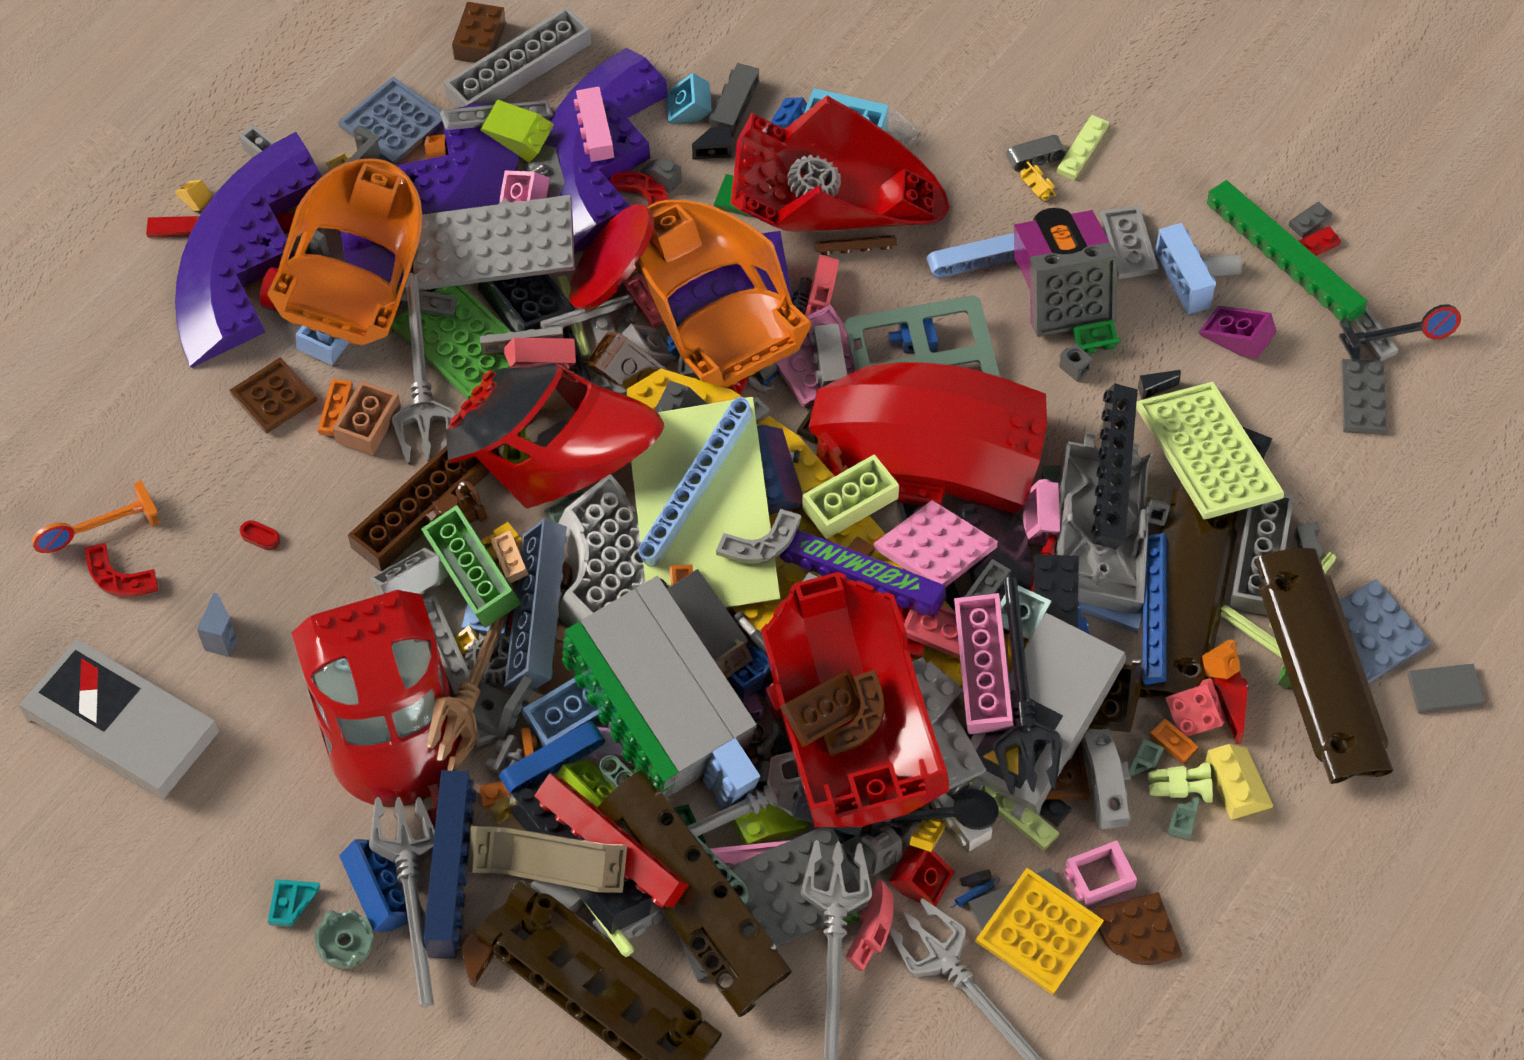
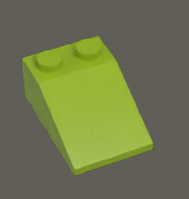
[480,100,554,163]
[729,797,809,845]

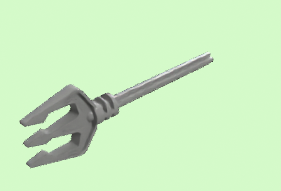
[392,273,455,464]
[687,752,801,836]
[369,797,435,1008]
[801,840,872,1060]
[889,899,1042,1060]

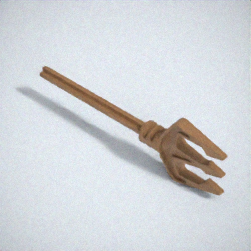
[427,582,516,771]

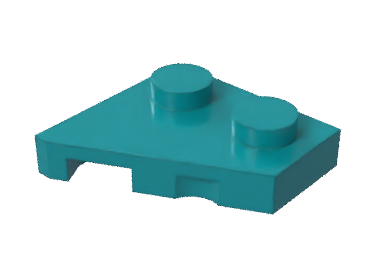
[267,879,321,927]

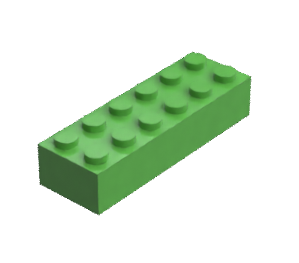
[421,505,522,628]

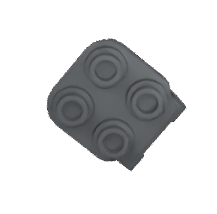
[842,825,902,876]

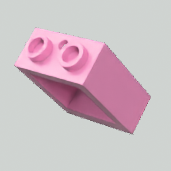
[1023,479,1060,545]
[1064,840,1137,908]

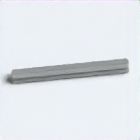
[540,294,633,329]

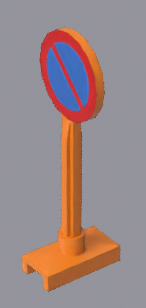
[32,480,160,553]

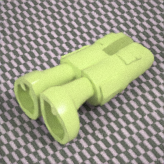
[1148,762,1213,803]

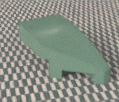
[1129,739,1164,777]
[1167,797,1199,840]

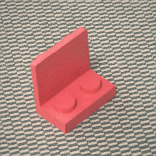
[1166,678,1227,737]

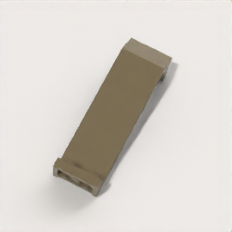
[467,825,627,893]

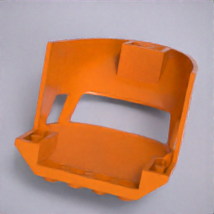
[267,158,422,346]
[638,200,811,388]

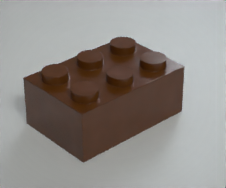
[452,2,506,63]

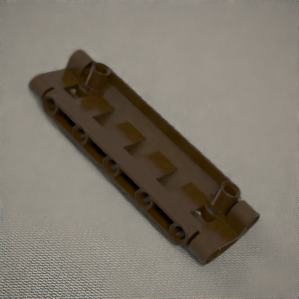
[1132,487,1238,698]
[1255,548,1394,784]
[475,880,722,1060]

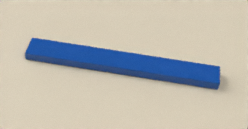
[1143,533,1167,685]

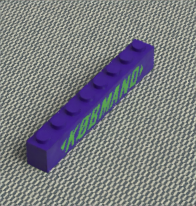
[779,529,946,618]

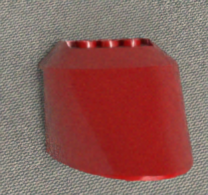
[731,95,950,232]

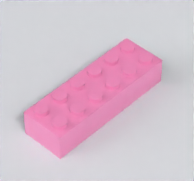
[954,593,1014,734]

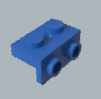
[771,97,807,129]

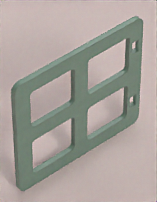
[845,295,1000,377]

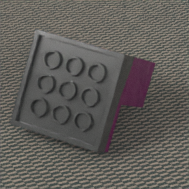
[1014,208,1117,337]

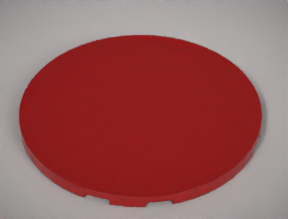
[569,204,654,311]

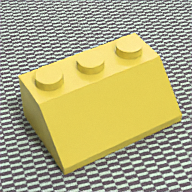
[1205,744,1273,820]

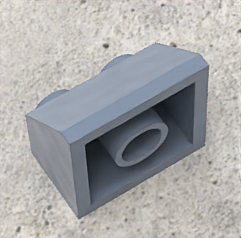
[197,593,238,657]

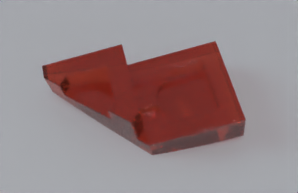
[427,784,439,829]

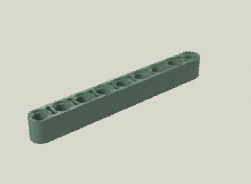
[600,755,749,904]

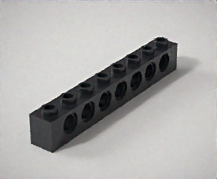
[1091,383,1138,549]

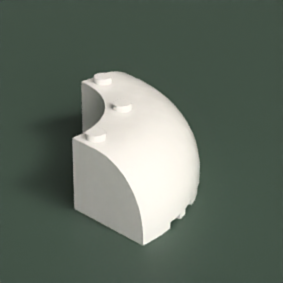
[558,474,645,628]

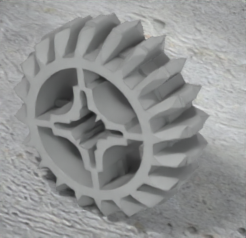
[788,154,841,198]
[465,631,510,687]

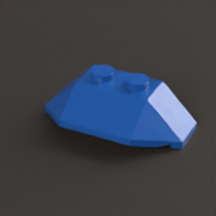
[728,645,771,699]

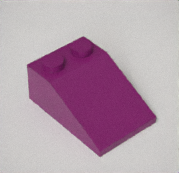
[1199,306,1277,358]

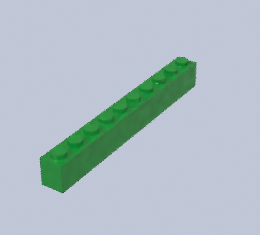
[1207,180,1367,323]

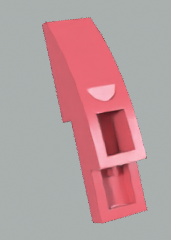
[805,254,839,317]
[845,879,894,971]

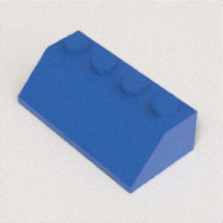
[339,839,423,932]

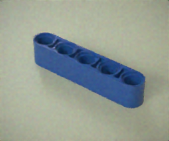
[499,721,606,795]

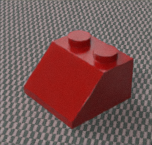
[889,845,955,907]

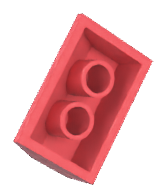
[504,337,576,370]

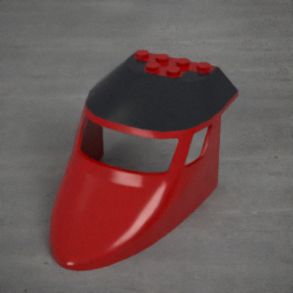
[446,362,664,509]

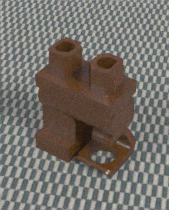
[426,481,488,523]

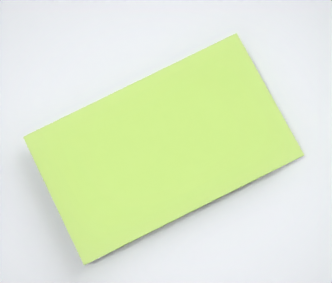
[631,397,780,608]

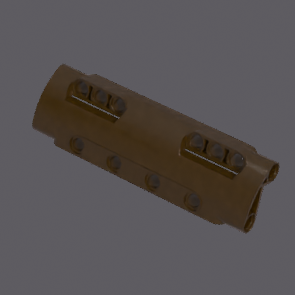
[597,770,792,1017]

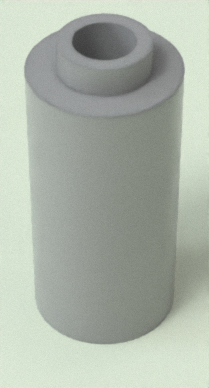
[1201,254,1242,276]

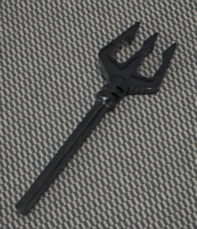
[993,577,1063,796]

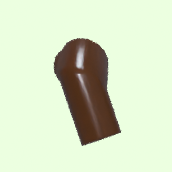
[560,561,573,590]

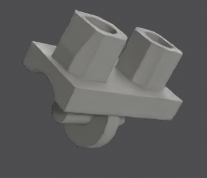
[486,735,523,779]

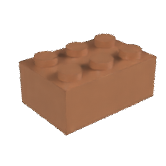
[333,380,401,455]

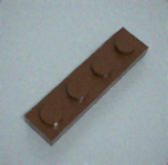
[815,235,897,255]

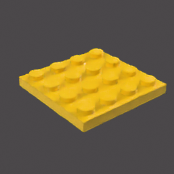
[975,868,1104,996]

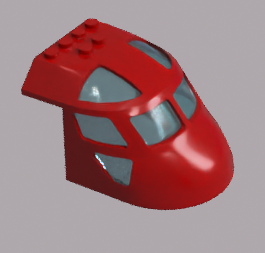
[291,590,462,807]

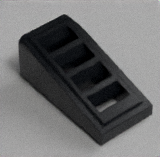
[1138,370,1181,399]

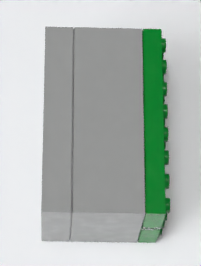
[562,575,757,799]

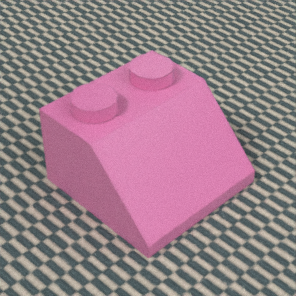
[500,171,550,203]

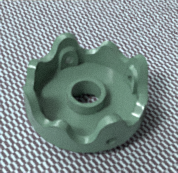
[315,910,374,969]

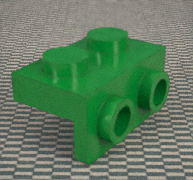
[1072,320,1121,354]

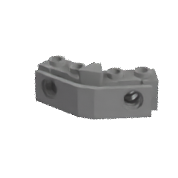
[1081,729,1131,830]

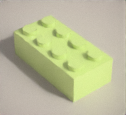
[802,454,899,539]

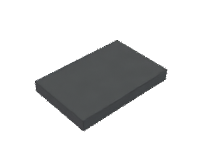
[1407,663,1485,713]

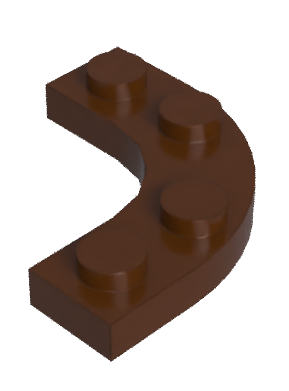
[824,670,885,756]

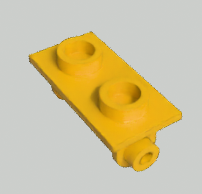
[1020,162,1056,201]

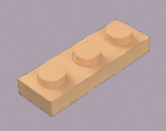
[491,530,529,584]

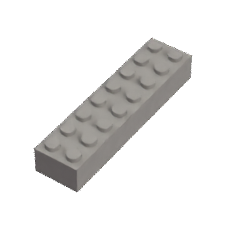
[444,7,592,108]

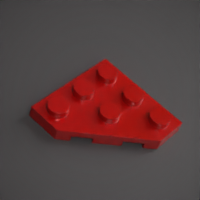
[816,432,848,476]

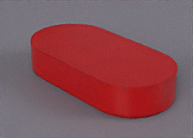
[239,520,280,550]

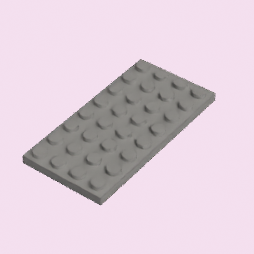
[413,195,575,290]

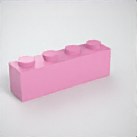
[574,87,614,162]

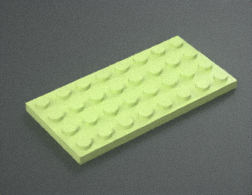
[1136,382,1284,520]

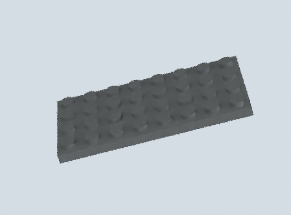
[679,827,869,982]

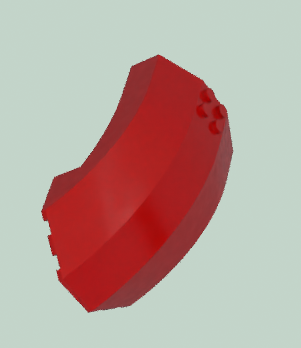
[808,362,1047,514]
[761,572,950,827]

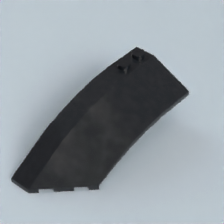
[956,503,1034,634]

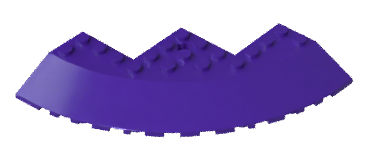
[543,48,668,253]
[341,103,520,287]
[175,132,322,368]

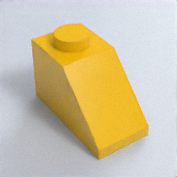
[175,179,213,211]

